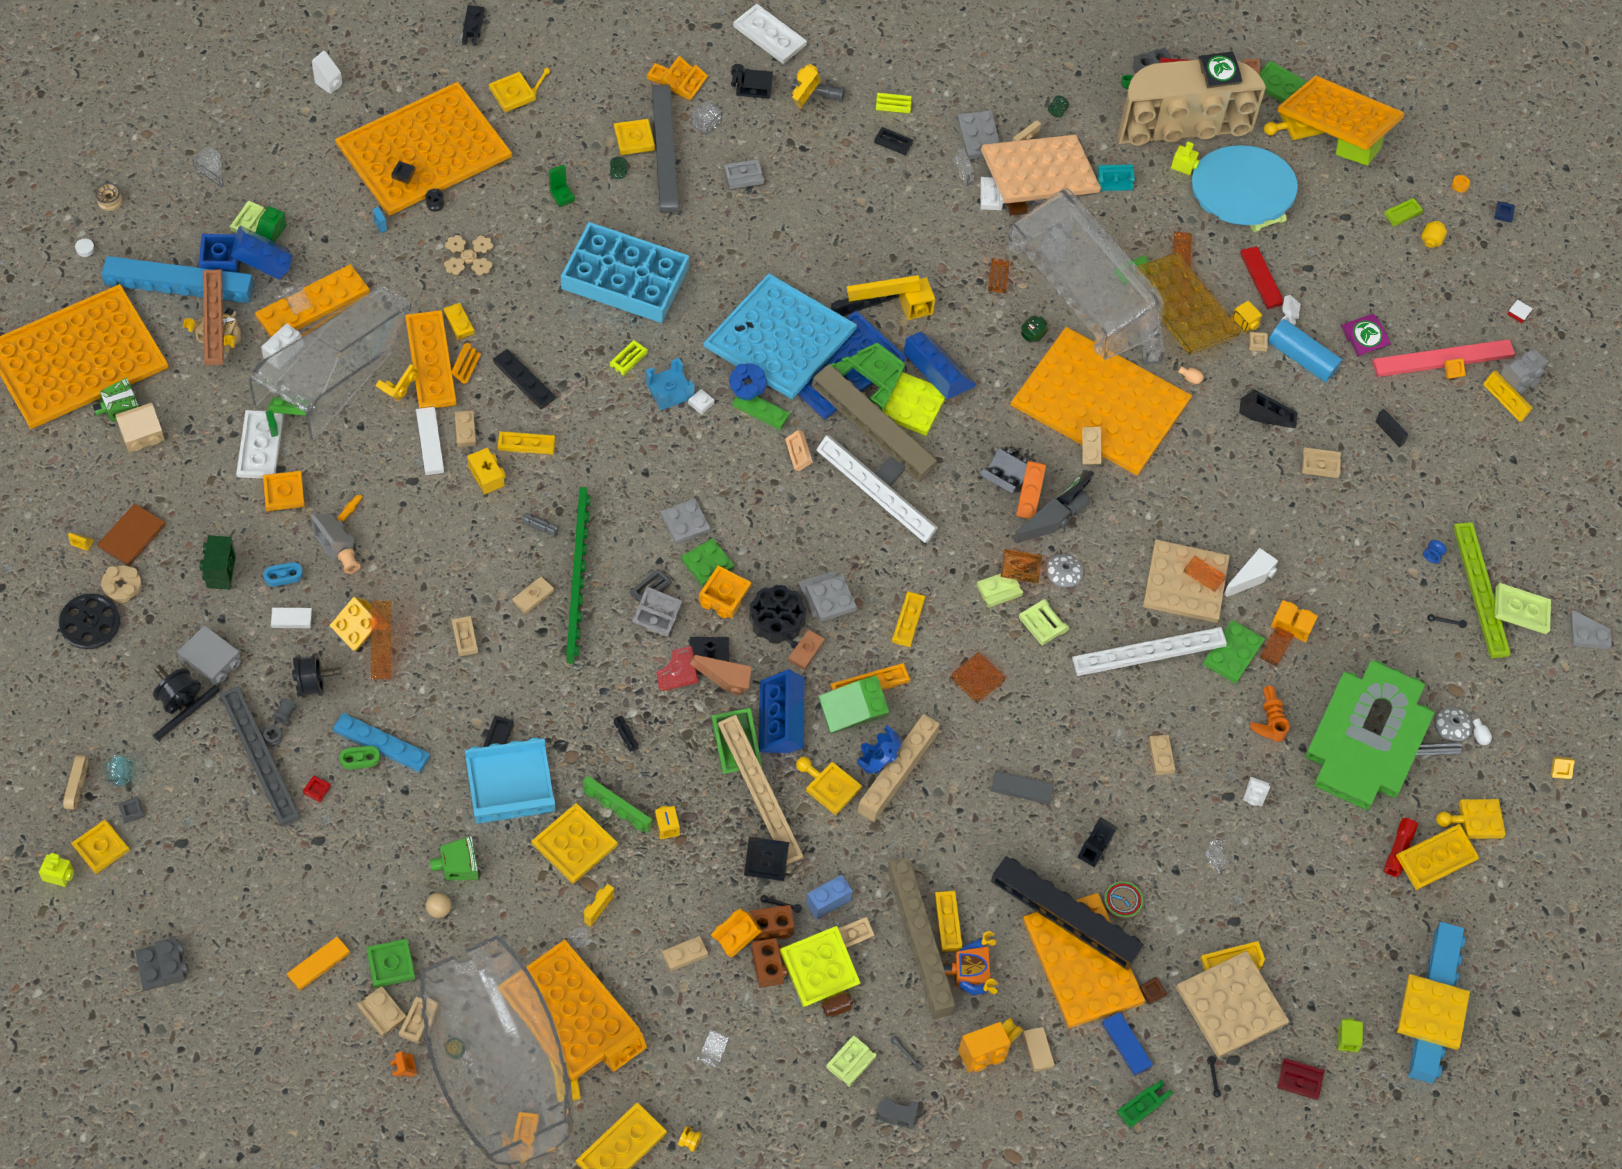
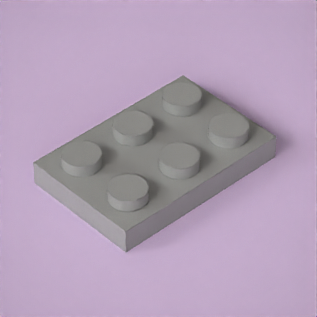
[957,110,1000,159]

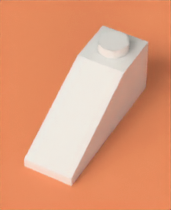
[1224,548,1278,597]

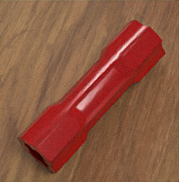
[1383,818,1418,877]

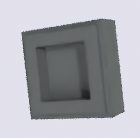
[118,797,144,824]

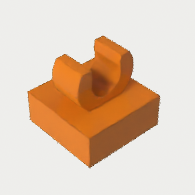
[390,1051,417,1078]

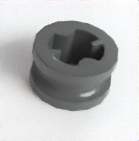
[263,726,282,746]

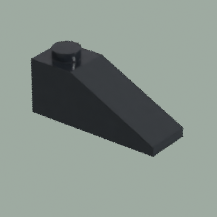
[1239,390,1297,429]

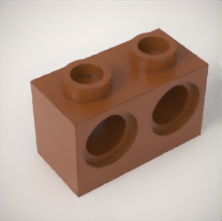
[750,905,794,941]
[751,938,787,988]

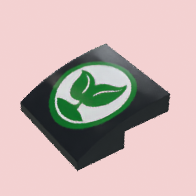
[1198,51,1242,88]
[1056,471,1094,505]

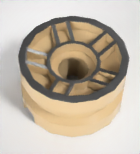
[95,183,123,211]

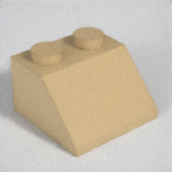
[115,403,165,453]

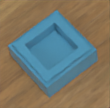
[373,207,387,233]

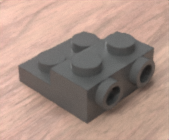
[135,937,188,991]

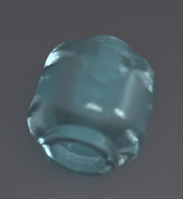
[106,756,133,786]

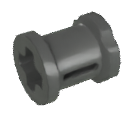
[272,698,297,725]

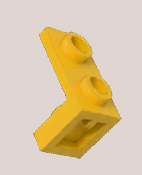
[375,364,418,401]

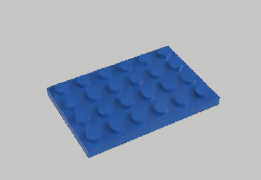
[798,311,906,420]

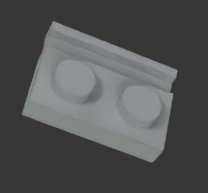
[724,160,764,189]

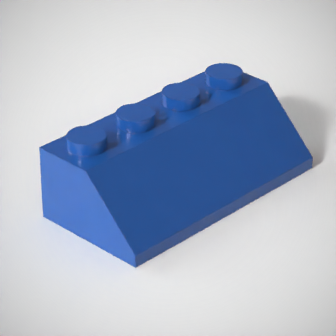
[903,332,976,399]
[759,669,805,753]

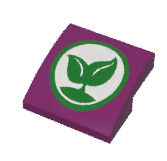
[1341,313,1391,357]

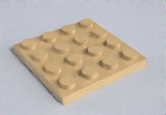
[1143,539,1230,623]
[1176,951,1289,1058]

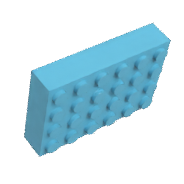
[561,222,689,323]

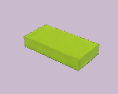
[1384,198,1423,227]

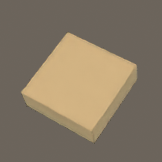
[1249,332,1268,352]

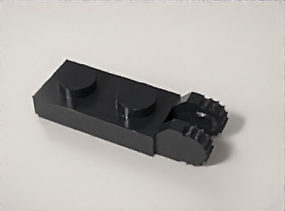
[462,5,485,46]

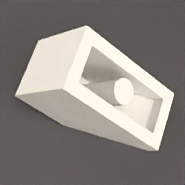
[312,51,342,94]

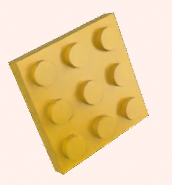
[531,803,618,884]
[1397,974,1470,1050]

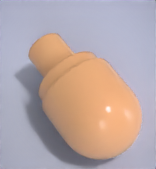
[1178,366,1203,384]

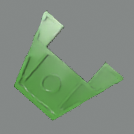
[830,343,905,411]

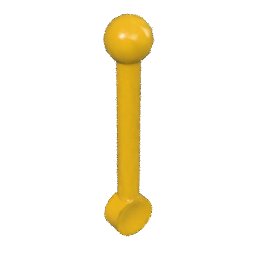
[532,68,550,95]

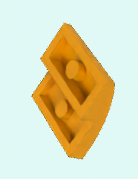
[659,56,708,100]

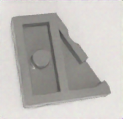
[1570,610,1612,650]

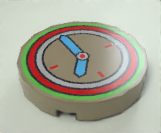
[1103,881,1144,921]

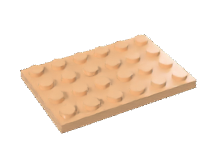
[981,135,1101,203]

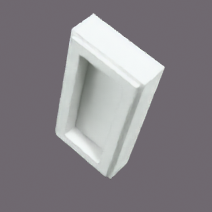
[271,608,312,628]

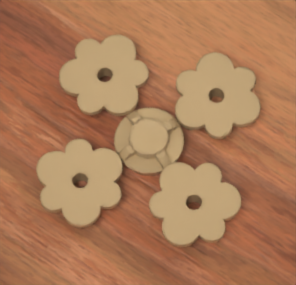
[444,235,493,276]

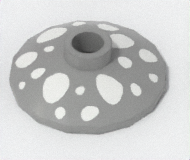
[1046,554,1084,588]
[1435,707,1473,742]

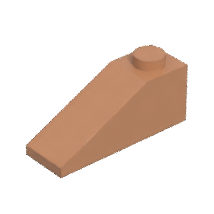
[690,655,751,695]

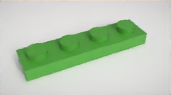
[583,776,652,833]

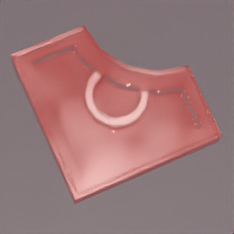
[656,646,698,692]

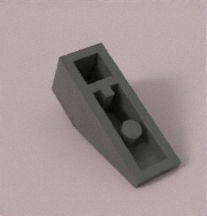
[1014,498,1071,543]

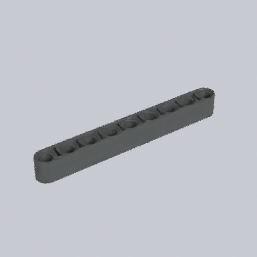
[652,84,678,213]

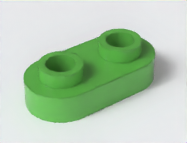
[339,746,380,770]

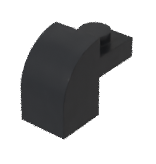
[1077,817,1118,868]

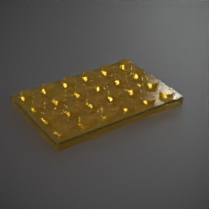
[1125,252,1241,355]

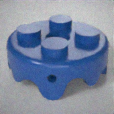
[857,725,902,774]

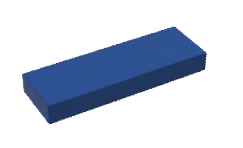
[1102,1012,1153,1076]

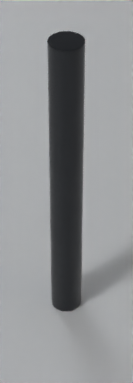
[153,685,219,741]

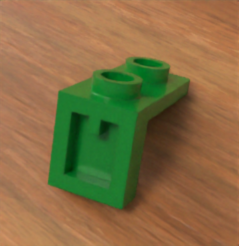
[549,165,575,208]

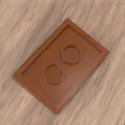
[97,503,166,566]

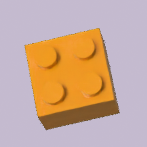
[958,1021,1011,1073]

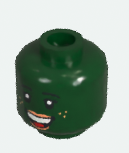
[1021,316,1048,343]

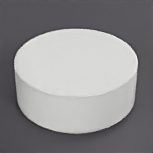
[75,239,95,257]

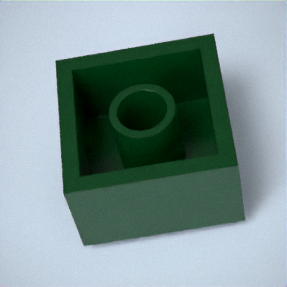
[200,535,236,590]

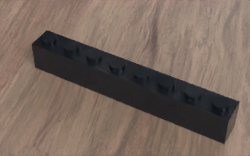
[991,856,1144,971]

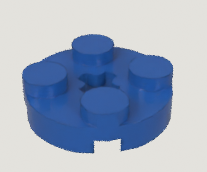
[729,363,767,400]

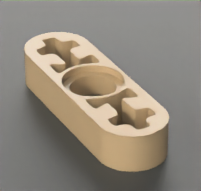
[63,754,88,810]

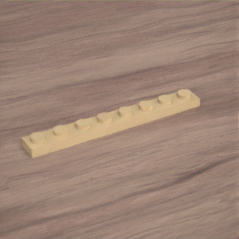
[718,715,803,866]

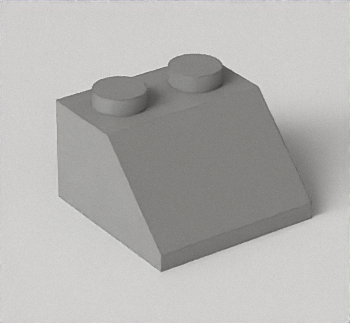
[310,514,355,563]

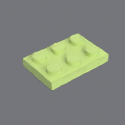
[1494,583,1551,634]

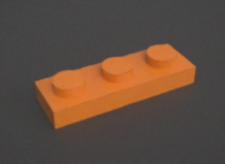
[1016,460,1046,519]

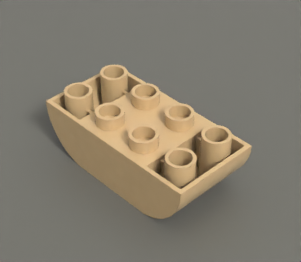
[1118,60,1266,146]

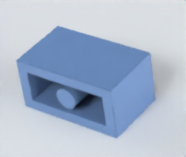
[806,875,853,919]

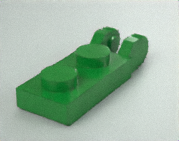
[1117,1080,1173,1129]

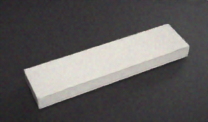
[416,407,444,475]

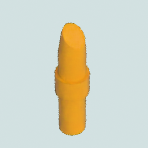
[337,495,363,523]

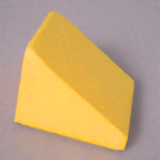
[68,533,94,551]

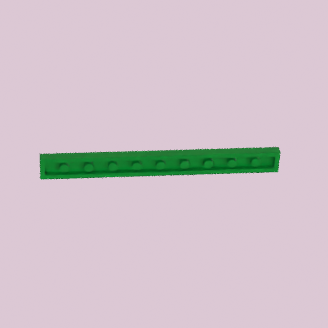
[566,487,591,664]

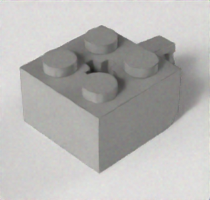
[1500,349,1547,395]

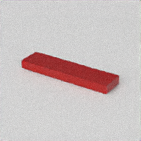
[1240,246,1284,309]

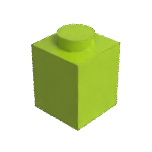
[1337,1018,1363,1053]

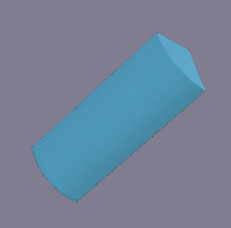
[1268,319,1342,383]

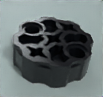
[749,585,806,644]

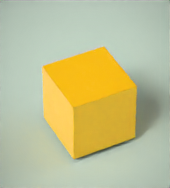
[899,277,935,320]

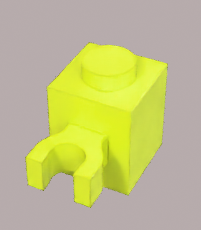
[1171,141,1200,175]
[39,853,74,887]

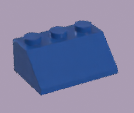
[230,225,293,280]

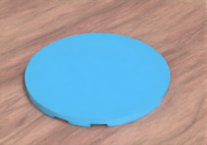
[1192,145,1298,225]

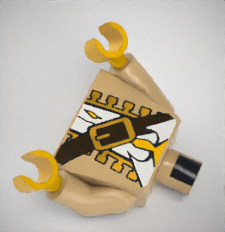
[182,308,241,353]

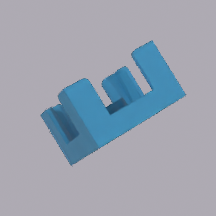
[645,358,695,411]

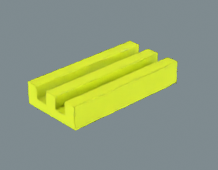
[876,93,912,113]
[610,340,648,376]

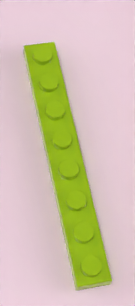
[1453,522,1511,659]

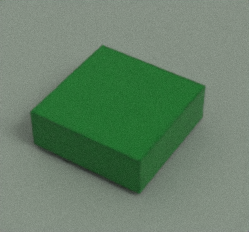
[265,410,278,437]

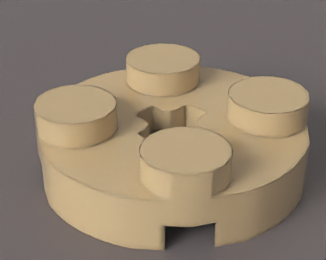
[101,565,142,603]

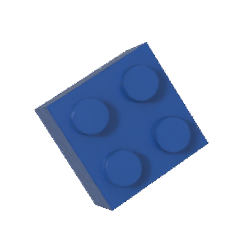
[199,234,240,273]

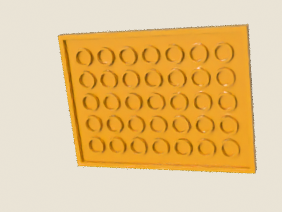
[335,82,512,216]
[0,284,169,430]
[1011,327,1192,476]

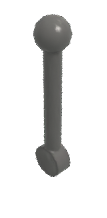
[891,1036,923,1071]

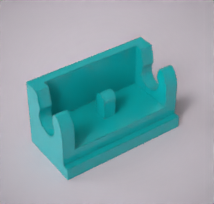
[1096,164,1135,191]

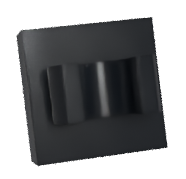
[391,161,416,184]

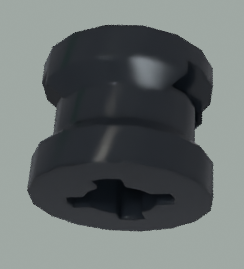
[426,189,444,212]

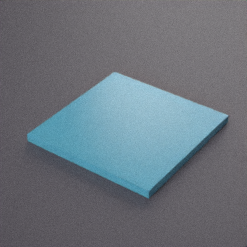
[704,273,857,400]

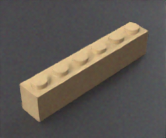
[858,714,940,822]

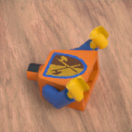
[943,931,999,996]

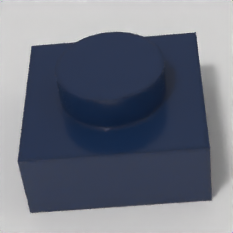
[1494,201,1515,223]

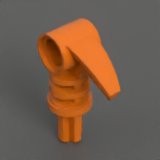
[1250,685,1290,742]

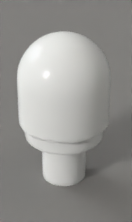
[1473,719,1492,745]

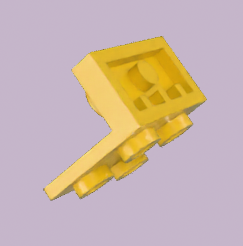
[330,597,389,651]

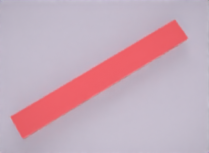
[1372,339,1515,377]

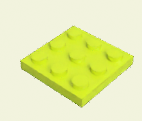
[882,372,946,436]
[779,926,861,1007]

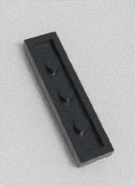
[831,294,899,316]
[493,349,555,409]

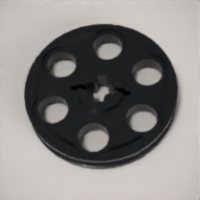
[59,594,120,649]

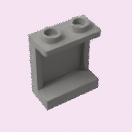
[177,625,241,686]

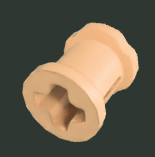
[337,548,361,574]

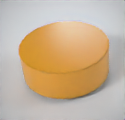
[1451,175,1470,192]

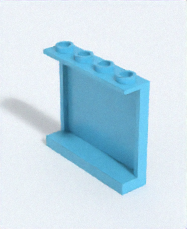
[465,738,556,824]

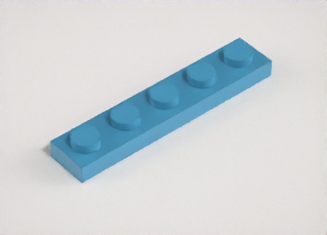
[333,713,430,773]

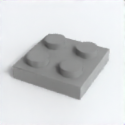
[660,498,710,545]

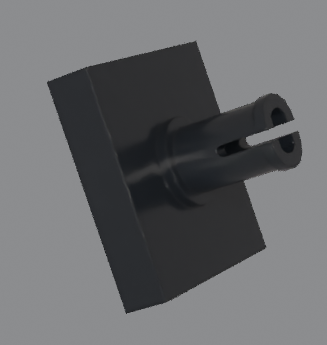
[690,637,729,675]
[744,837,789,881]

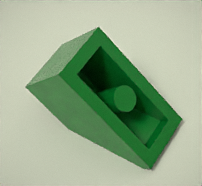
[255,206,287,242]

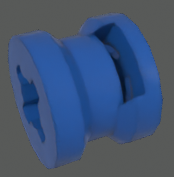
[1423,540,1447,563]

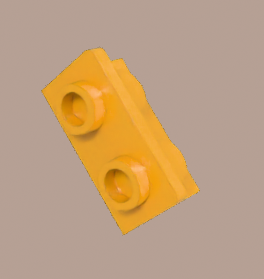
[711,908,762,958]
[602,1028,647,1072]

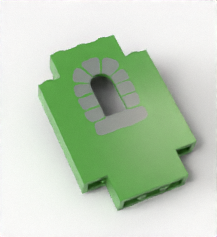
[1305,660,1435,811]

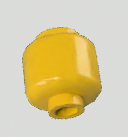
[1421,221,1447,248]

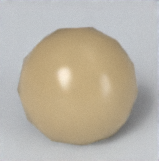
[425,892,452,919]

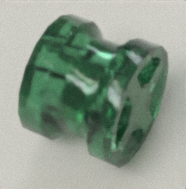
[1048,95,1069,118]
[610,157,627,179]

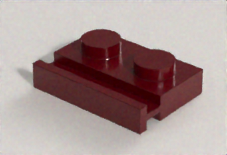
[1277,1058,1325,1100]

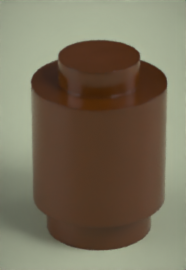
[821,991,853,1017]

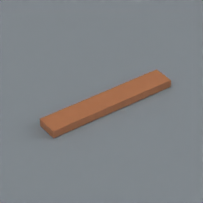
[203,269,224,366]

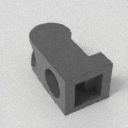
[877,1099,918,1129]

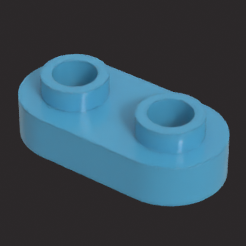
[263,562,303,587]

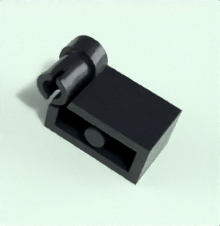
[731,64,773,99]

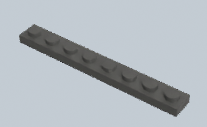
[220,686,300,827]

